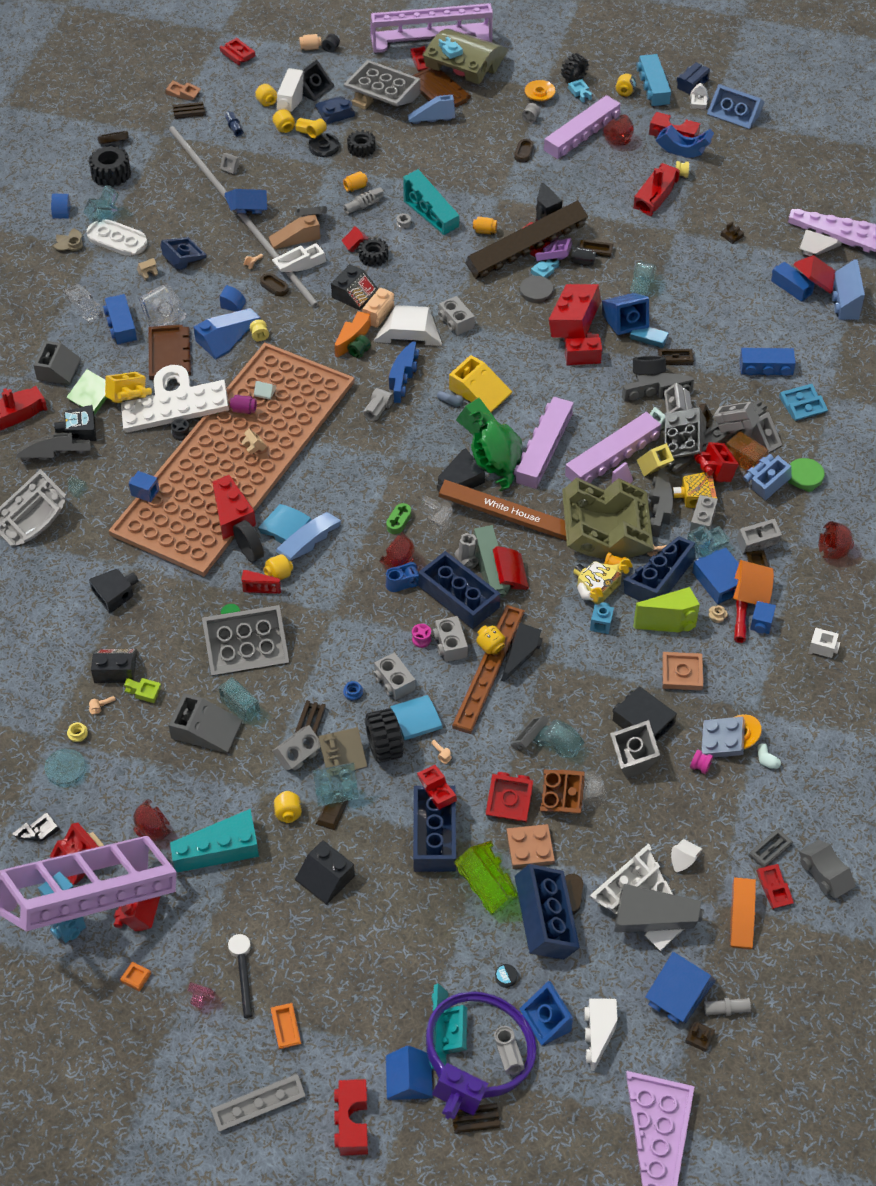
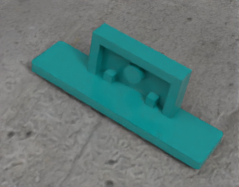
[429,984,467,1071]

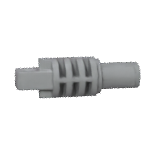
[343,187,384,215]

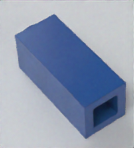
[771,261,815,302]

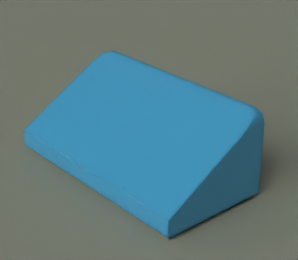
[630,327,669,348]

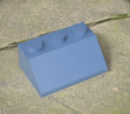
[707,84,765,129]
[832,260,865,320]

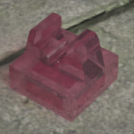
[187,982,216,1009]

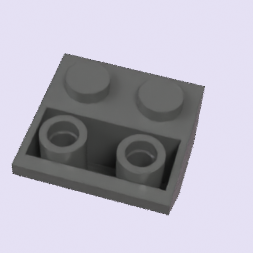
[33,341,81,385]

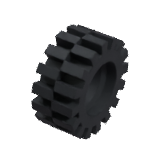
[561,53,589,83]
[347,130,376,158]
[358,237,389,267]

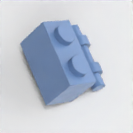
[743,454,792,501]

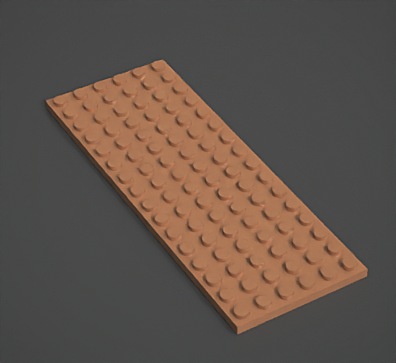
[109,342,355,577]

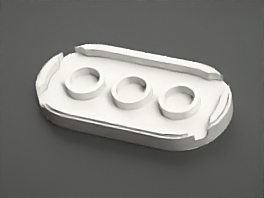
[87,219,147,256]

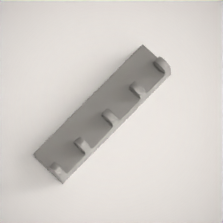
[210,1074,306,1131]

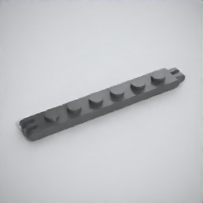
[667,400,767,473]

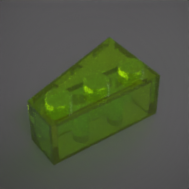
[454,841,518,914]

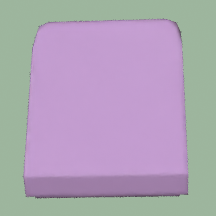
[612,462,633,483]

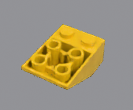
[449,355,512,413]

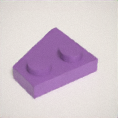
[536,238,572,261]

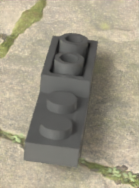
[622,373,694,401]
[17,433,91,460]
[649,468,673,537]

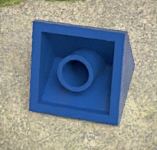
[519,981,573,1046]
[386,1045,433,1100]

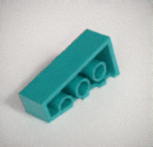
[403,169,460,235]
[170,809,259,873]

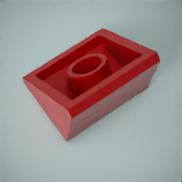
[793,255,835,294]

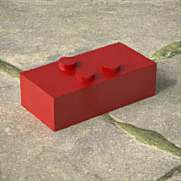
[549,284,601,338]

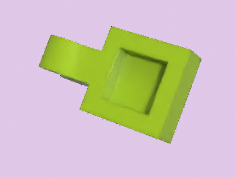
[124,678,161,703]

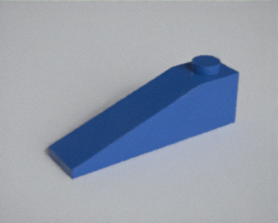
[193,308,261,360]

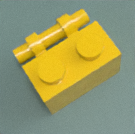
[105,372,152,403]

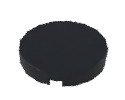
[308,133,340,157]

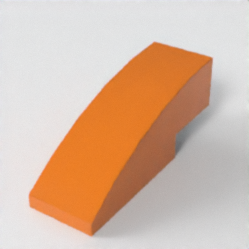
[334,311,371,357]
[730,877,756,949]

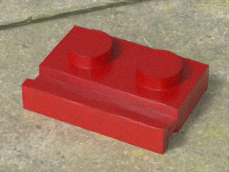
[220,38,256,65]

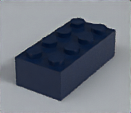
[418,551,500,629]
[413,785,456,872]
[514,864,580,960]

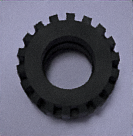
[89,146,131,187]
[365,708,404,763]

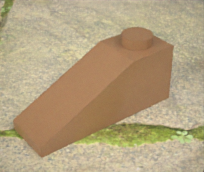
[269,214,321,249]

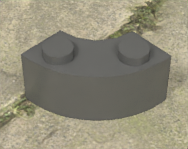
[799,840,856,898]

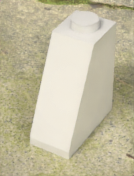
[277,68,304,112]

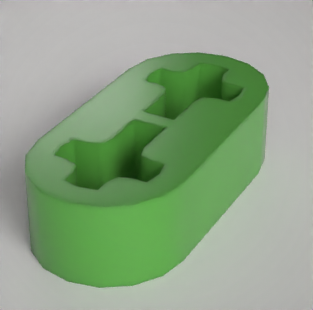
[386,503,411,534]

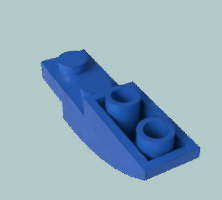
[389,342,419,403]

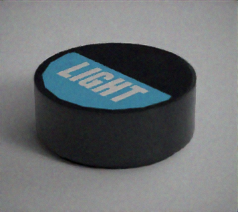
[495,964,517,988]

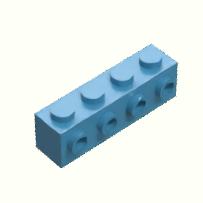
[636,54,671,106]
[38,871,86,943]

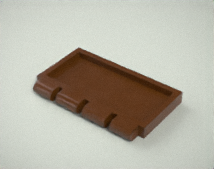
[412,68,471,108]
[148,324,191,380]

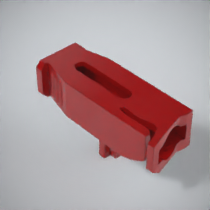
[633,163,680,216]
[0,386,48,431]

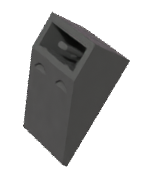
[665,407,706,458]
[169,693,242,754]

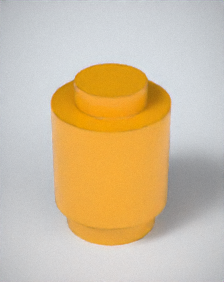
[343,171,368,192]
[473,217,497,235]

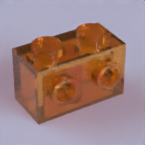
[726,432,769,470]

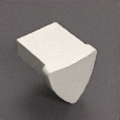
[690,83,708,109]
[671,839,702,872]

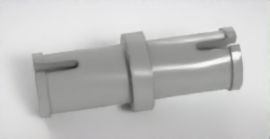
[704,998,751,1016]

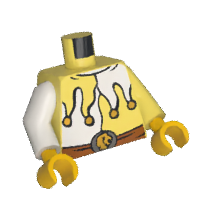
[573,559,633,604]

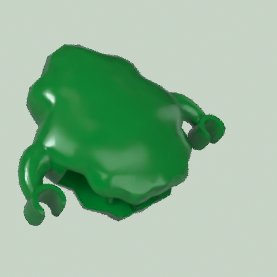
[469,410,523,491]

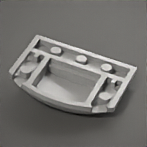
[0,469,67,547]

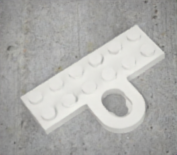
[121,365,229,433]

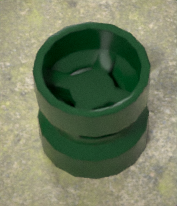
[347,335,371,359]

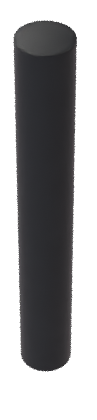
[237,954,252,1018]

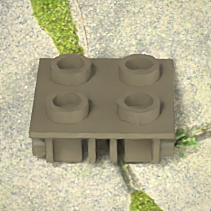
[318,727,367,776]

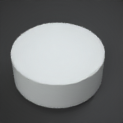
[228,934,251,957]

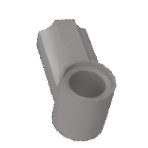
[363,388,394,421]
[455,533,479,569]
[494,1026,525,1076]

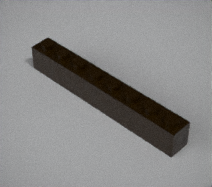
[465,200,588,279]

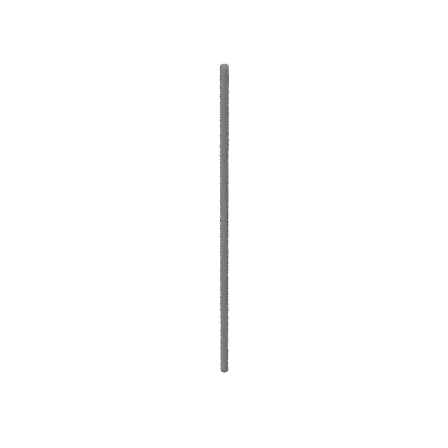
[169,126,318,308]

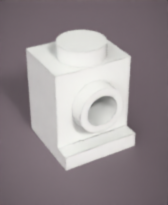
[808,628,840,658]

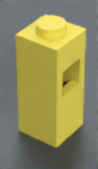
[637,443,674,476]

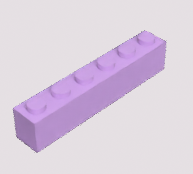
[544,95,621,159]
[514,397,574,489]
[565,412,661,483]

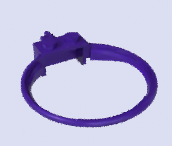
[426,992,536,1119]

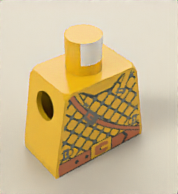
[672,473,717,508]

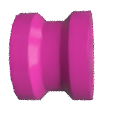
[412,624,431,648]
[690,750,713,775]

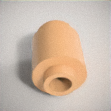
[299,34,321,51]

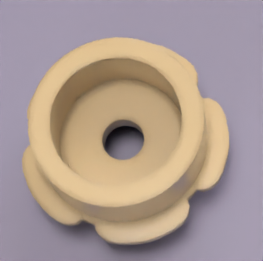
[708,605,728,623]

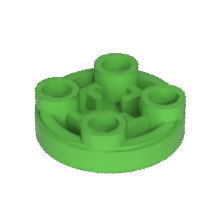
[788,458,825,492]

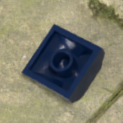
[315,96,355,124]
[160,237,207,270]

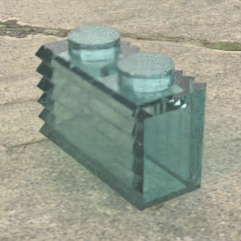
[219,677,260,723]

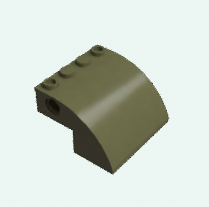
[423,29,508,84]
[562,478,654,559]

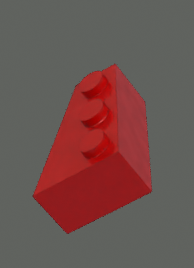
[212,474,256,540]

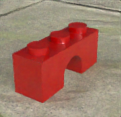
[649,112,701,138]
[334,1079,368,1156]

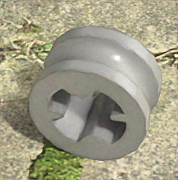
[396,213,411,229]

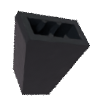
[437,448,485,492]

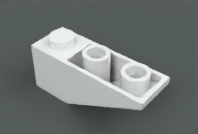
[584,999,617,1071]

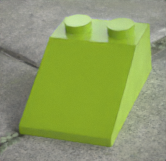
[633,587,700,633]

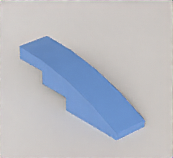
[276,512,341,561]

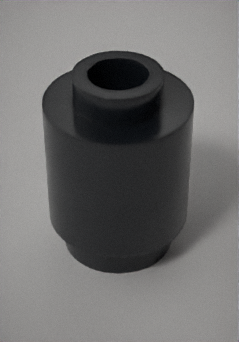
[571,247,596,266]

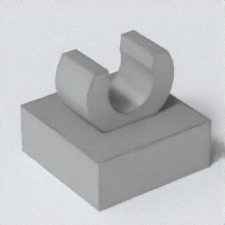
[220,153,240,174]

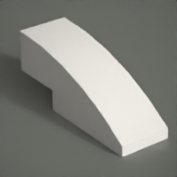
[272,243,326,272]

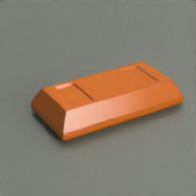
[270,1003,301,1049]

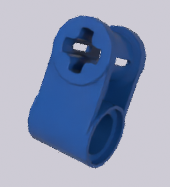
[386,562,419,592]

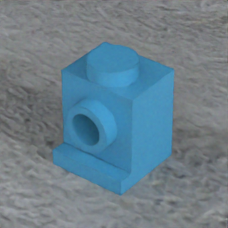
[590,602,614,634]

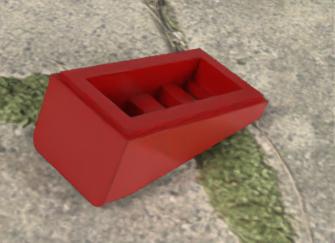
[241,570,281,594]

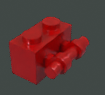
[564,332,602,365]
[694,442,739,482]
[114,896,160,931]

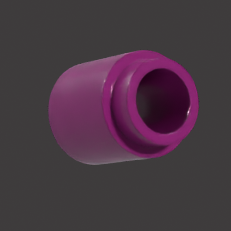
[230,395,257,414]

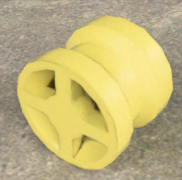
[676,161,689,178]
[250,320,269,341]

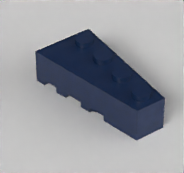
[623,536,696,601]

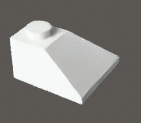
[799,230,842,256]

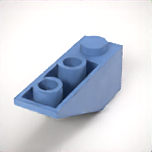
[408,95,455,124]

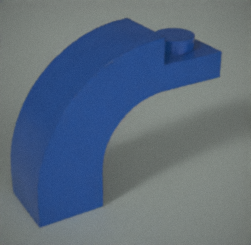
[655,125,714,158]

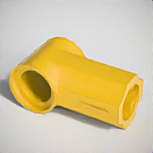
[295,118,327,138]

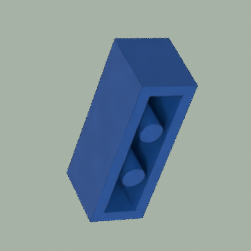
[103,294,137,344]
[739,348,796,376]

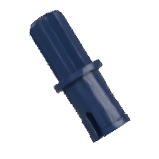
[225,111,243,136]

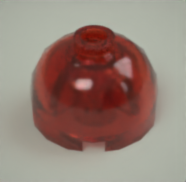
[602,114,634,146]
[818,521,854,559]
[379,532,415,569]
[133,799,173,841]

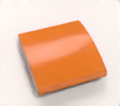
[733,560,774,605]

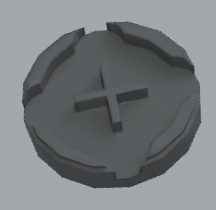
[295,206,328,216]
[520,276,553,303]

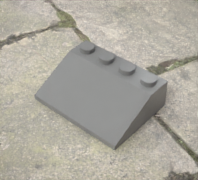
[344,60,420,106]
[202,605,289,676]

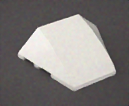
[374,305,442,346]
[589,844,672,933]

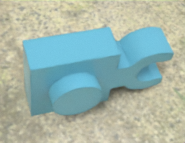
[439,37,463,59]
[568,79,592,102]
[531,259,559,278]

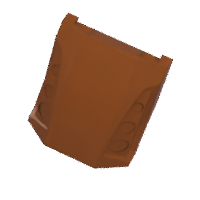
[540,770,585,814]

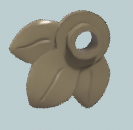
[53,228,83,251]

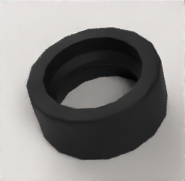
[633,356,666,375]

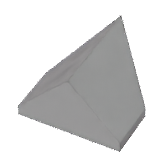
[737,412,782,453]

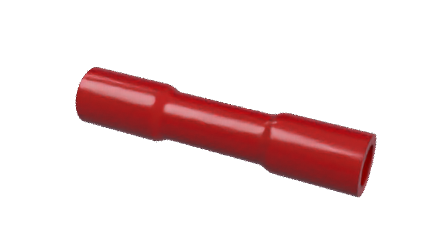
[734,600,748,643]

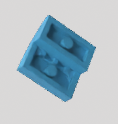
[779,384,828,421]
[258,504,312,543]
[390,695,443,740]

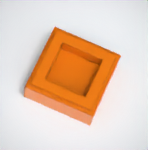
[120,962,151,992]

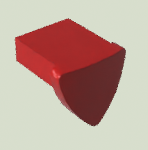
[341,226,369,253]

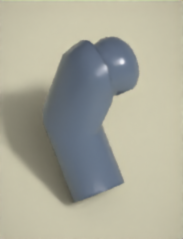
[437,391,464,407]

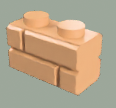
[362,288,394,328]

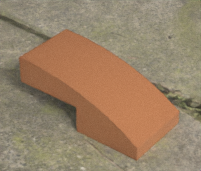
[165,81,201,100]

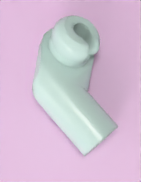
[757,744,781,769]

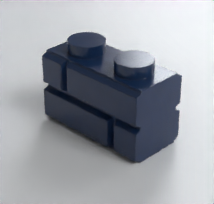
[677,62,710,95]

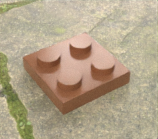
[662,652,703,690]
[506,824,555,869]

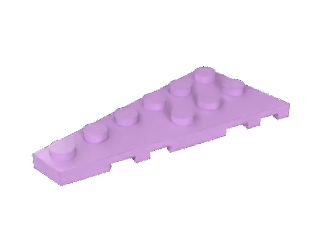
[788,209,876,253]
[626,1071,695,1186]

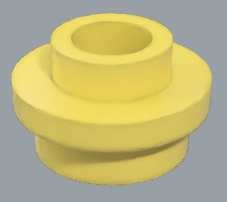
[67,722,88,742]

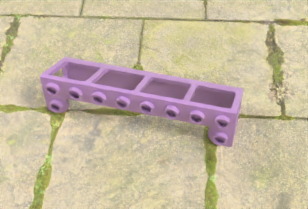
[370,3,493,53]
[0,836,176,931]

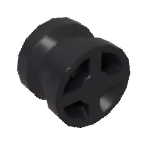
[322,33,340,53]
[171,418,190,441]

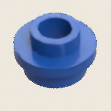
[343,681,363,700]

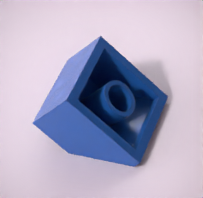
[225,189,267,214]

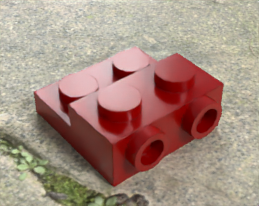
[485,772,534,822]

